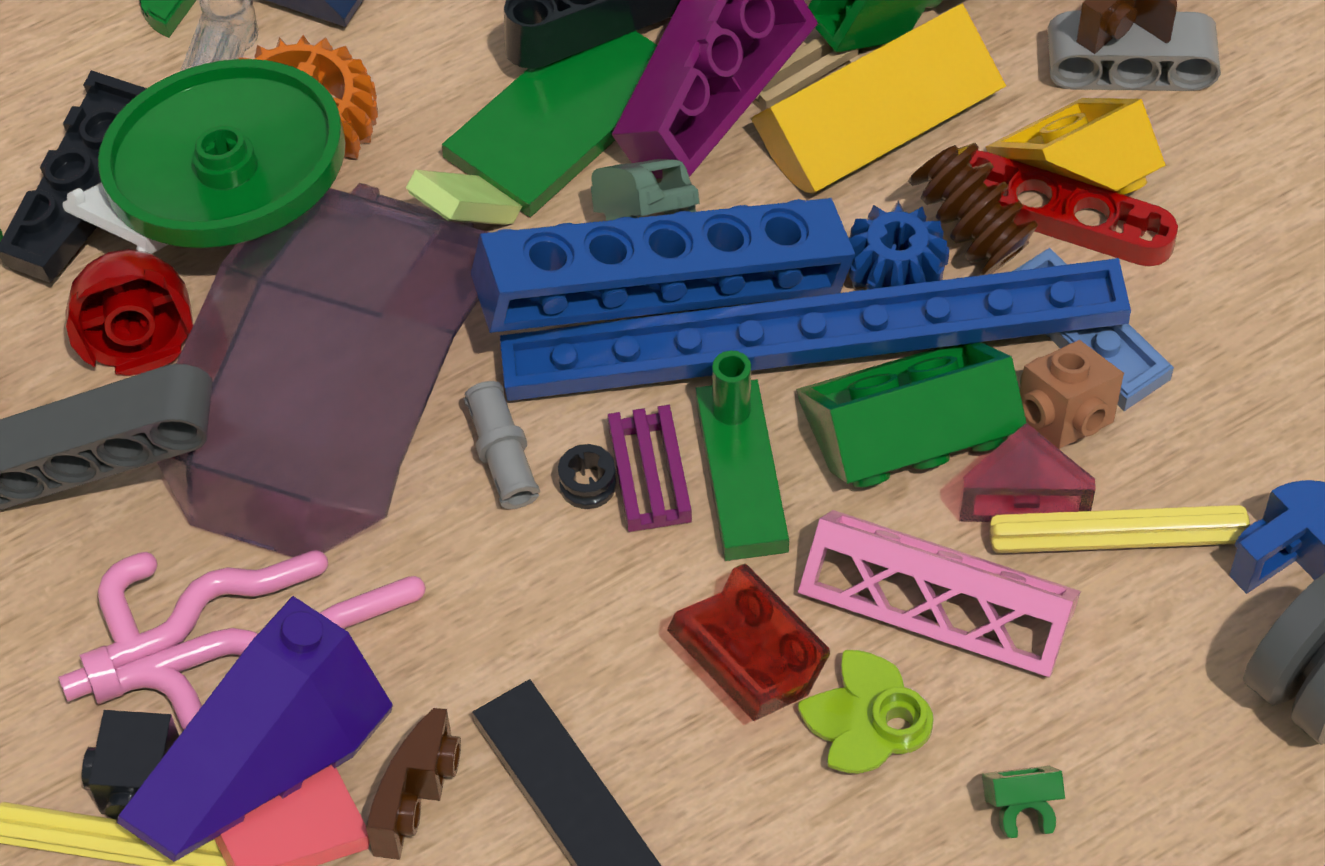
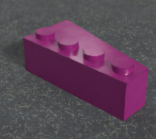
[612,0,818,179]

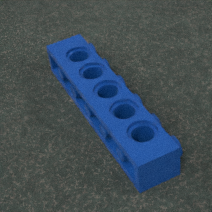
[471,198,855,333]

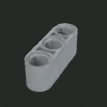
[1047,10,1221,91]

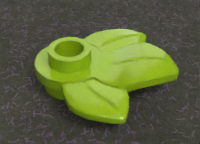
[798,650,933,774]

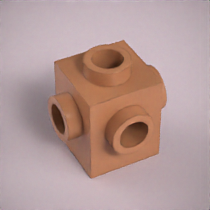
[1020,340,1124,449]

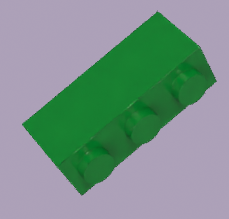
[796,342,1028,487]

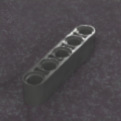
[0,364,212,510]

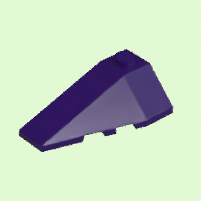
[117,596,393,862]

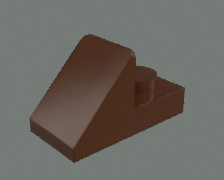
[1076,0,1177,54]

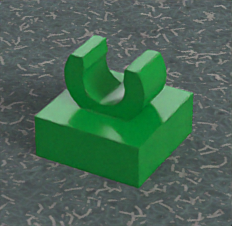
[982,765,1065,838]

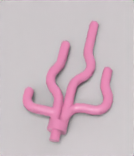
[58,550,426,730]

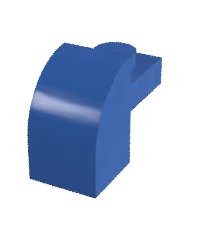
[1229,480,1325,594]

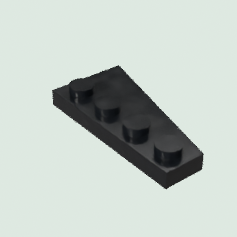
[0,70,147,283]

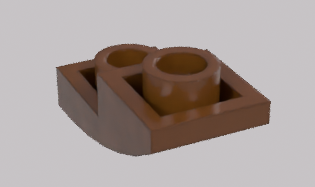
[366,708,461,860]

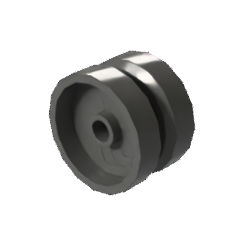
[1243,573,1325,745]

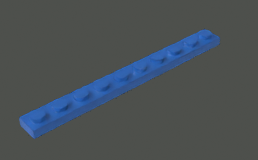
[500,258,1131,401]

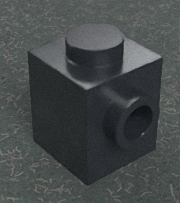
[82,710,179,819]

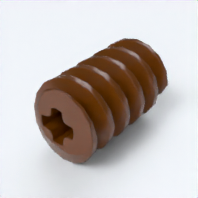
[908,143,1038,276]

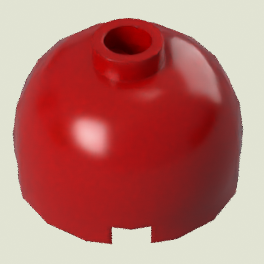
[65,249,193,376]

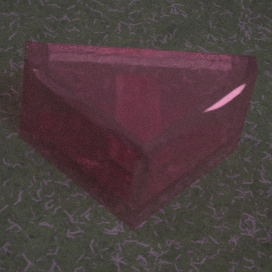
[959,423,1096,522]

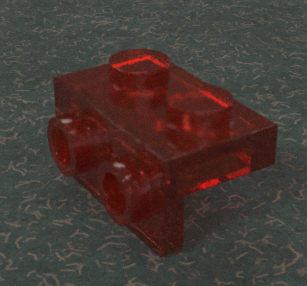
[667,564,830,721]

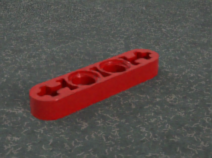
[970,150,1178,267]

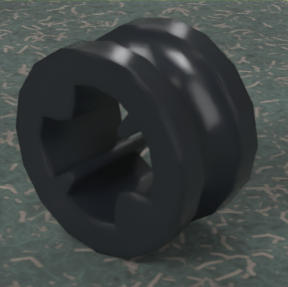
[558,444,616,509]

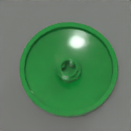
[98,59,346,248]

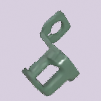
[591,159,700,221]

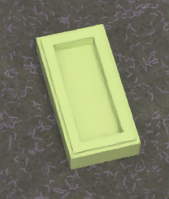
[406,170,522,225]

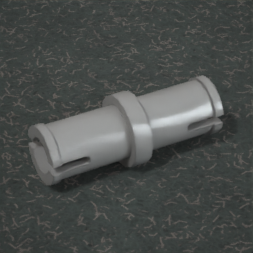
[464,381,540,509]

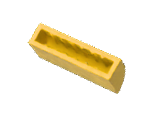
[751,3,1006,193]

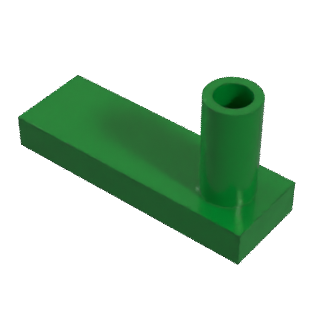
[696,350,789,561]

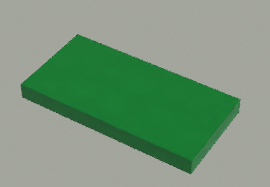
[442,31,657,218]

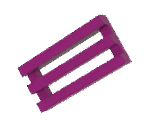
[608,404,692,532]

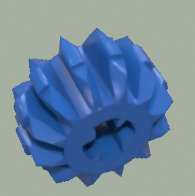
[849,201,949,290]

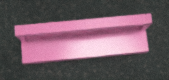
[798,510,1081,677]

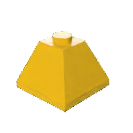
[985,98,1166,195]

